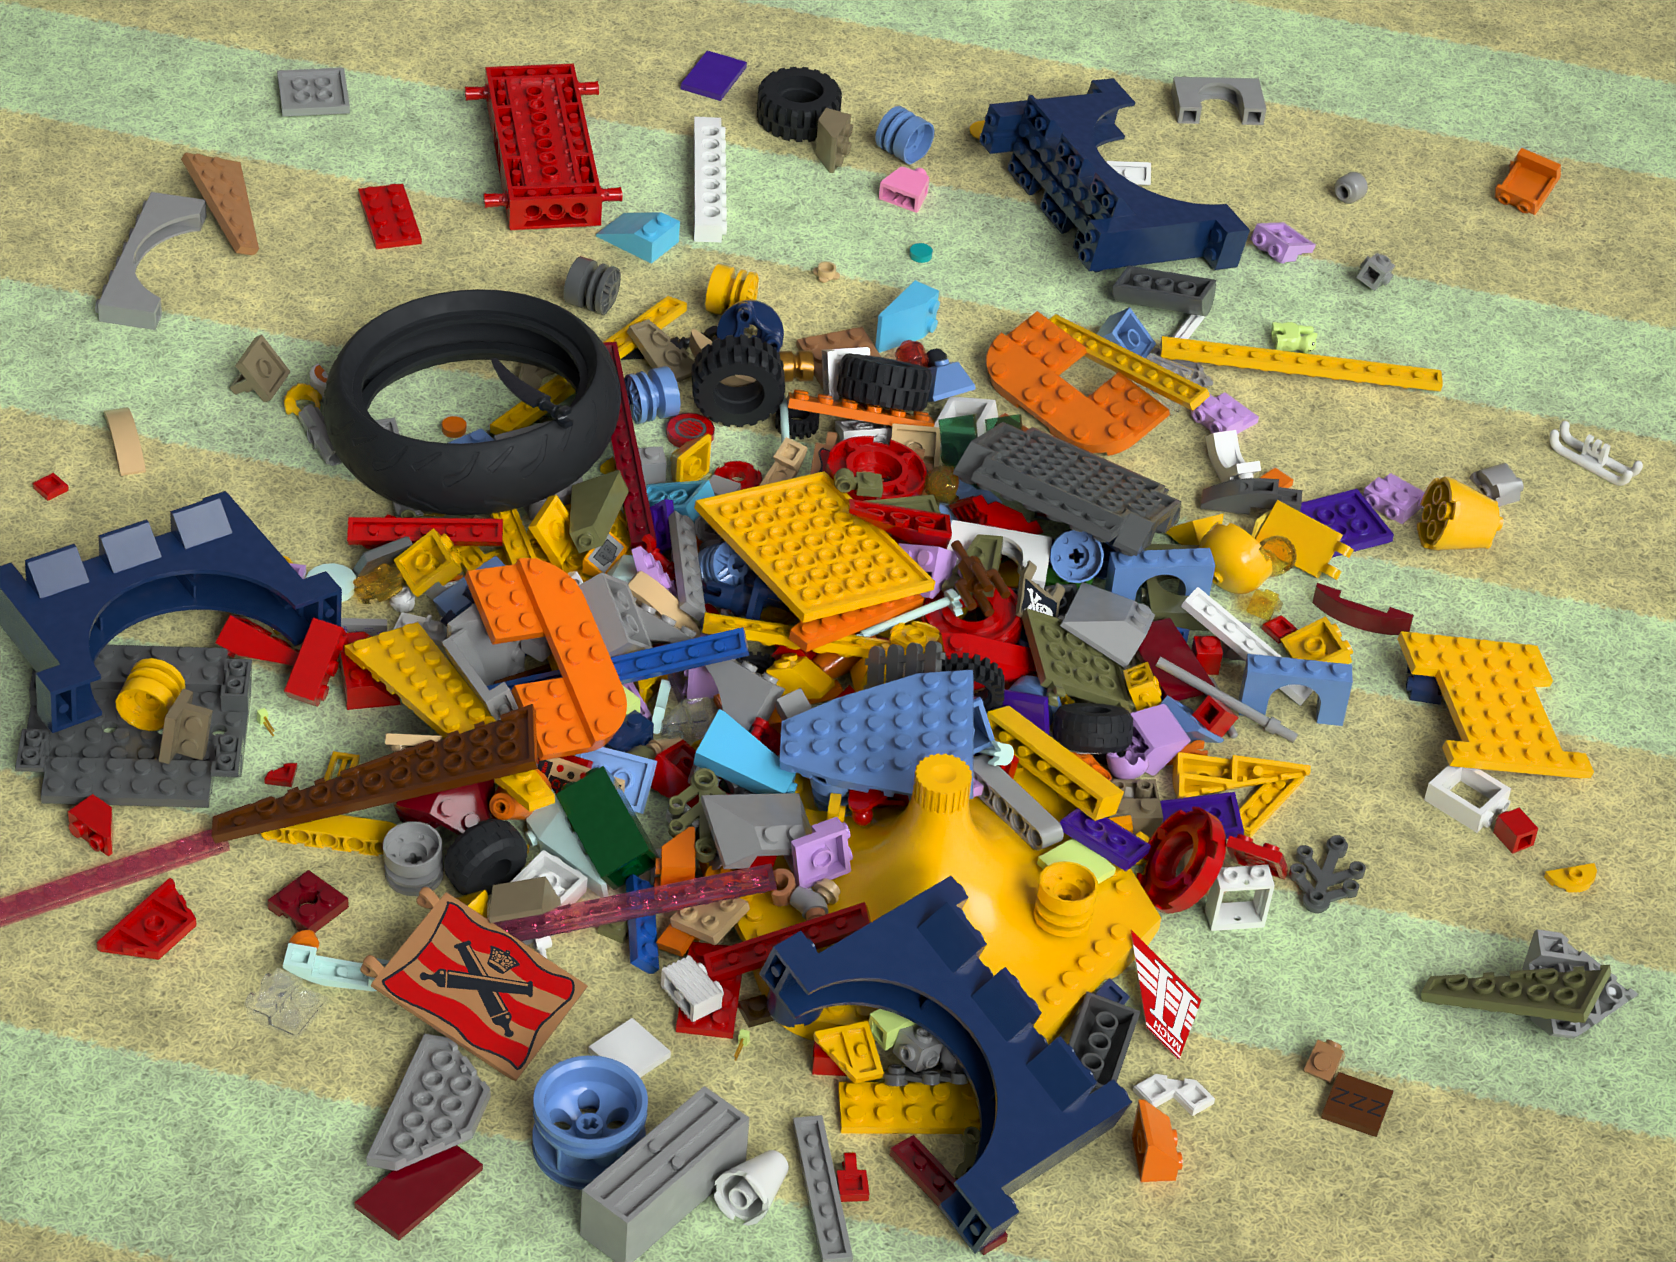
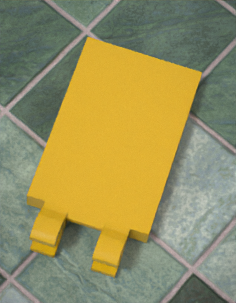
[1255,500,1354,580]

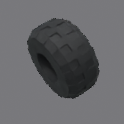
[1053,703,1133,753]
[444,819,528,895]

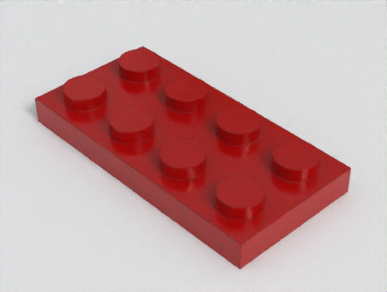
[358,184,422,250]
[1226,834,1288,880]
[676,942,742,1039]

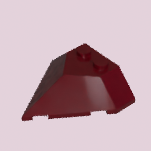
[394,779,497,835]

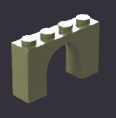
[1140,544,1209,631]

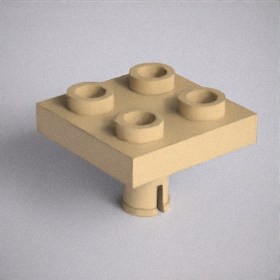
[670,883,750,945]

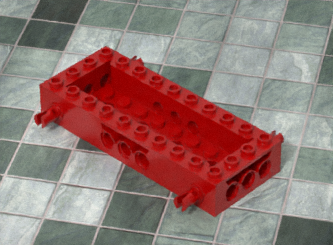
[465,63,623,230]

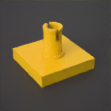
[527,495,575,566]

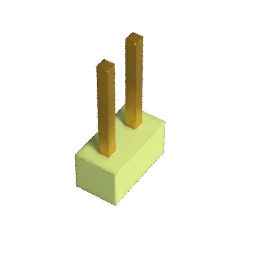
[257,708,275,736]
[734,1029,750,1061]

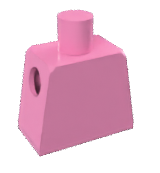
[879,167,930,213]

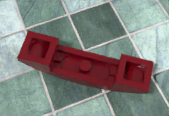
[1312,583,1414,635]

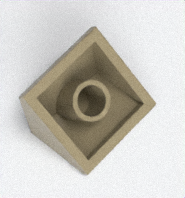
[489,876,561,923]

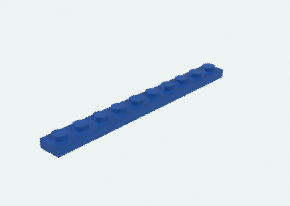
[487,627,749,702]

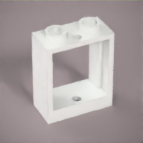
[934,397,999,452]
[1424,765,1511,833]
[1205,865,1275,931]

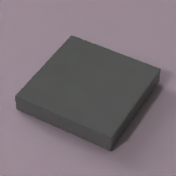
[352,536,413,579]

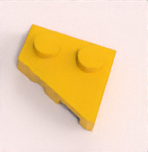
[813,1021,884,1084]

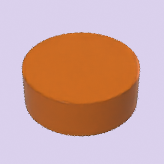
[442,416,467,438]
[289,930,319,949]

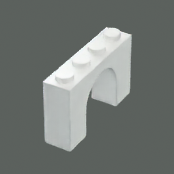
[947,520,1053,595]

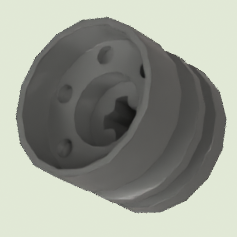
[564,256,621,315]

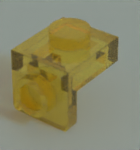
[1246,589,1283,621]

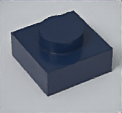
[1095,978,1130,1005]

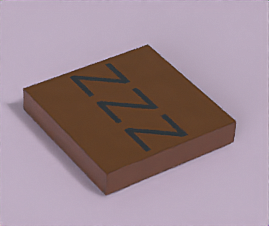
[1321,1072,1394,1137]

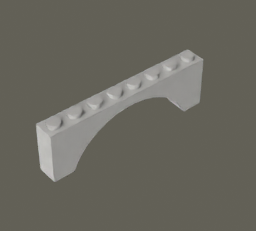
[95,192,207,330]
[633,596,785,733]

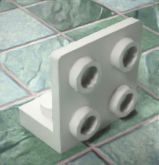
[822,347,870,400]

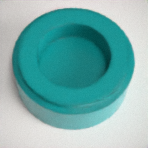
[909,243,933,263]

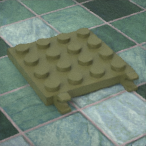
[1021,608,1135,713]

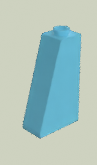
[693,709,798,794]

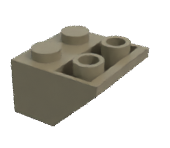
[816,108,853,173]
[1107,779,1163,838]

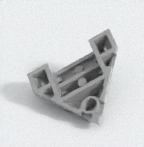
[1522,929,1639,1039]

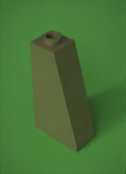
[569,470,629,553]

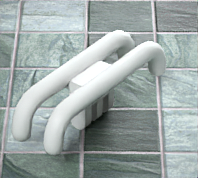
[1549,421,1643,486]

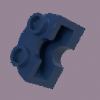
[1406,664,1443,705]

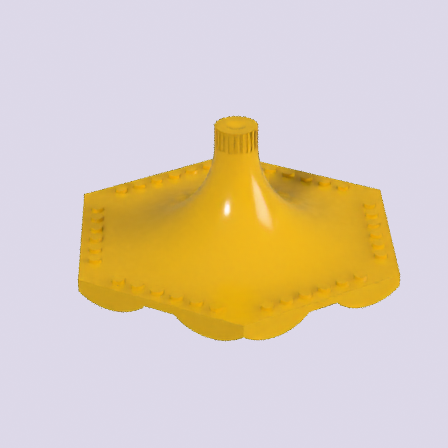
[699,753,1161,1045]

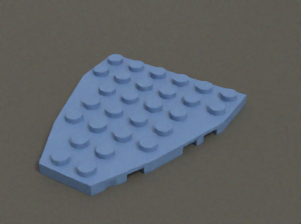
[780,670,974,801]

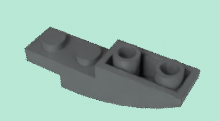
[1200,478,1303,515]

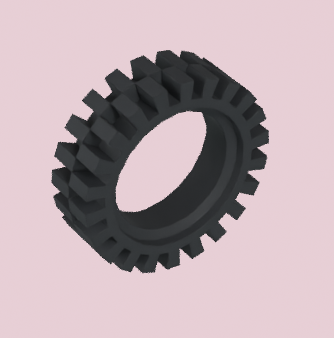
[922,653,1005,714]

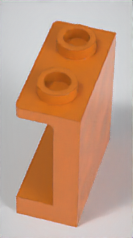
[1495,148,1561,215]

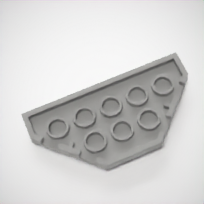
[366,1034,491,1171]

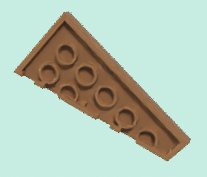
[181,152,259,255]

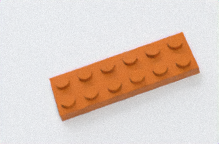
[787,389,935,427]

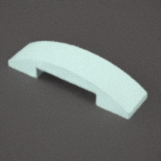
[283,943,390,991]

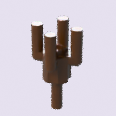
[951,540,1011,617]

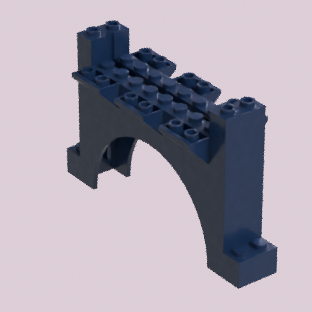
[979,78,1250,273]
[0,491,342,733]
[759,875,1132,1254]

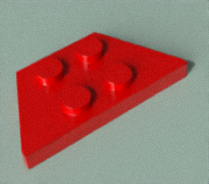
[97,878,197,960]

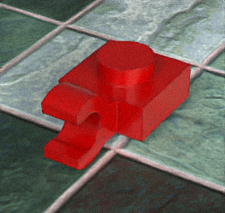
[836,1152,870,1202]

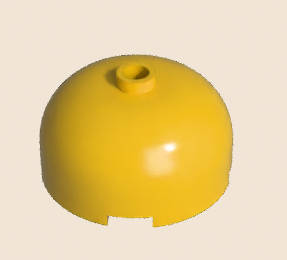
[1199,521,1273,594]

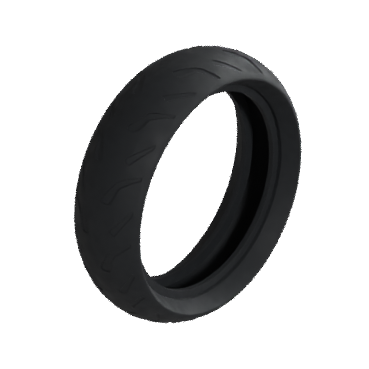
[323,289,621,515]

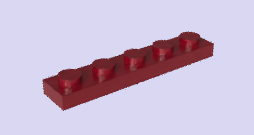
[889,1135,1008,1256]

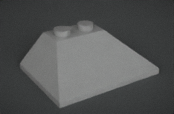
[1060,582,1155,669]
[700,793,812,869]

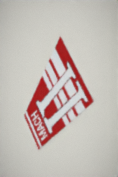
[1131,930,1201,1060]

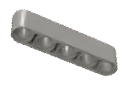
[973,754,1064,851]

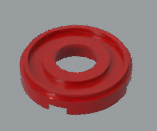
[825,436,927,501]
[921,586,1024,645]
[1136,806,1226,914]

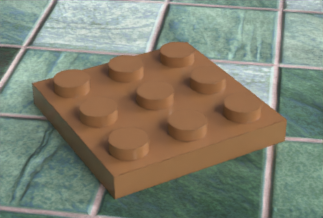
[796,327,881,389]

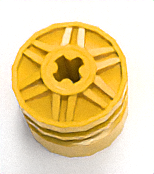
[705,263,759,315]
[116,658,185,731]
[1034,861,1098,937]

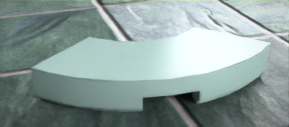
[652,678,672,734]

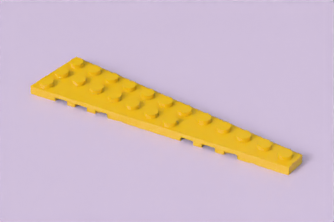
[344,622,555,812]

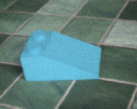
[596,212,680,264]
[875,280,940,353]
[646,480,715,525]

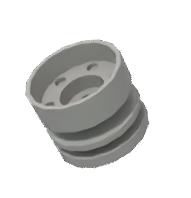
[383,822,443,896]

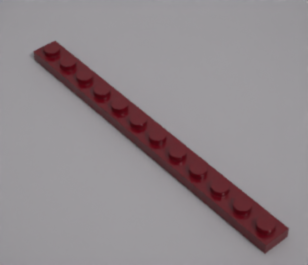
[603,342,657,549]

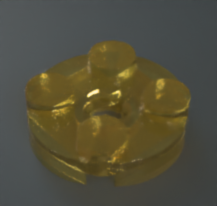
[353,563,406,604]

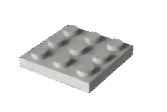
[277,68,350,117]

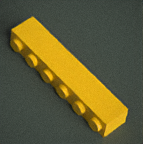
[987,706,1124,821]

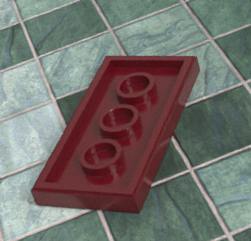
[1135,618,1215,701]
[355,1145,483,1241]

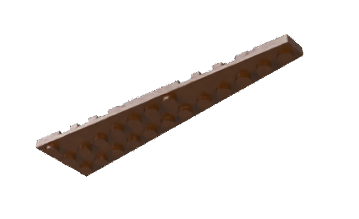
[212,704,538,844]

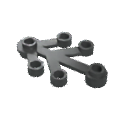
[1289,835,1366,914]
[882,1058,968,1086]

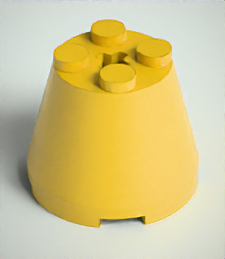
[1417,476,1503,550]

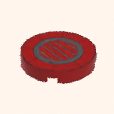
[666,413,715,448]

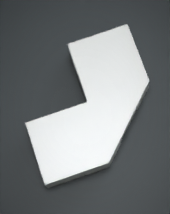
[1133,1074,1215,1116]

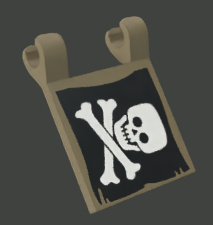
[1016,560,1065,619]

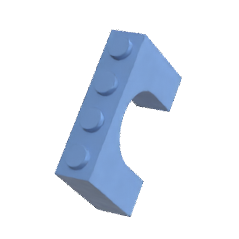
[1104,548,1215,601]
[1239,654,1353,726]

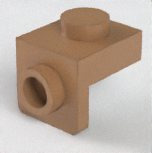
[1304,1039,1346,1083]

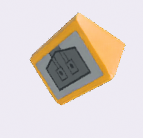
[583,532,628,577]

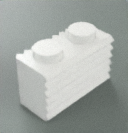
[661,955,724,1022]

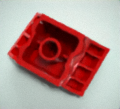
[948,494,1043,560]

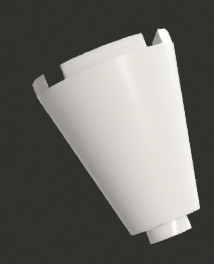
[714,1150,789,1226]

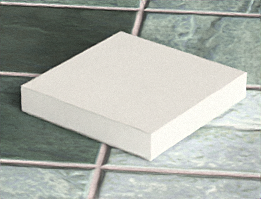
[588,1018,671,1078]

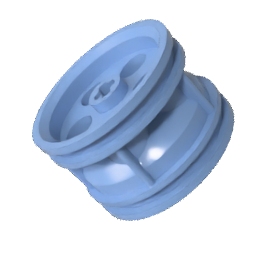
[532,1055,648,1190]

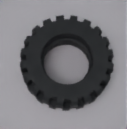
[757,67,842,142]
[691,334,785,427]
[836,353,933,411]

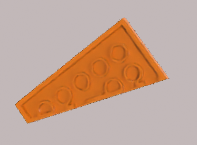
[789,594,924,652]

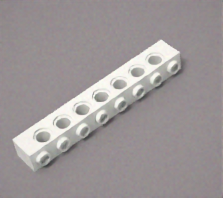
[694,117,727,243]

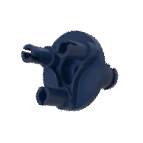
[717,300,784,352]
[704,575,790,621]

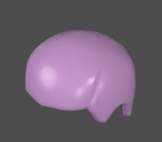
[1106,750,1149,780]

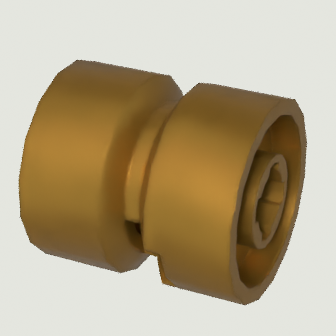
[778,350,814,382]

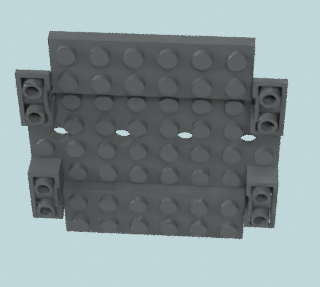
[953,422,1182,556]
[15,644,252,808]

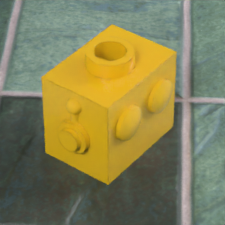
[1123,662,1162,711]

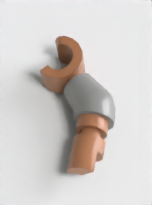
[771,868,828,921]

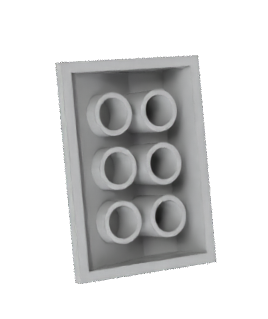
[447,603,525,685]

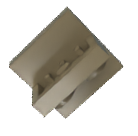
[229,335,291,402]
[159,689,213,764]

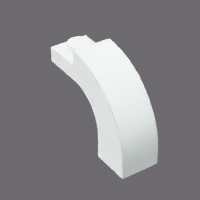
[1205,430,1261,483]

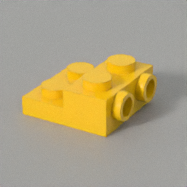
[394,528,464,597]
[1280,616,1353,664]

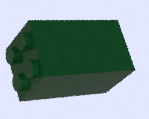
[555,766,660,890]

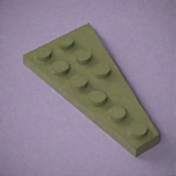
[1421,964,1611,1023]

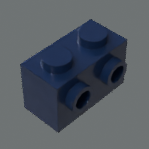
[603,710,654,753]

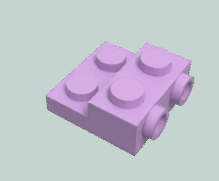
[1250,222,1316,263]
[1191,392,1259,434]
[1363,473,1425,524]
[631,546,678,599]
[791,817,853,889]

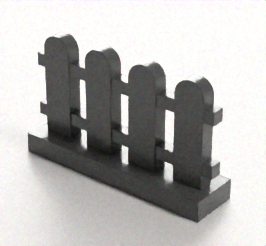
[863,641,946,690]

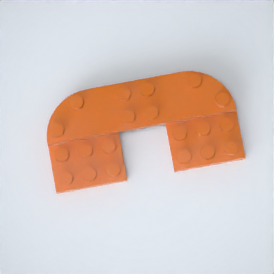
[986,311,1170,456]
[464,558,627,761]

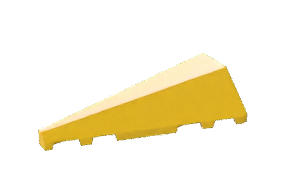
[1172,752,1311,798]

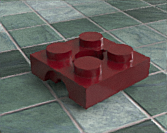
[268,870,349,933]

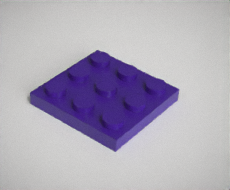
[1300,489,1394,558]

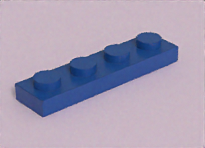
[626,874,659,974]

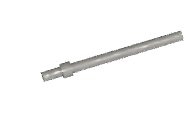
[1155,657,1298,743]

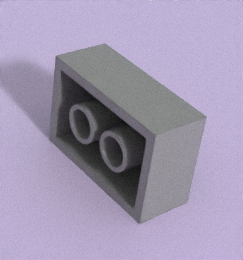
[579,572,653,658]

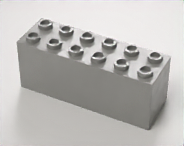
[580,1086,750,1262]

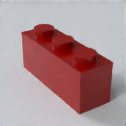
[284,618,348,707]

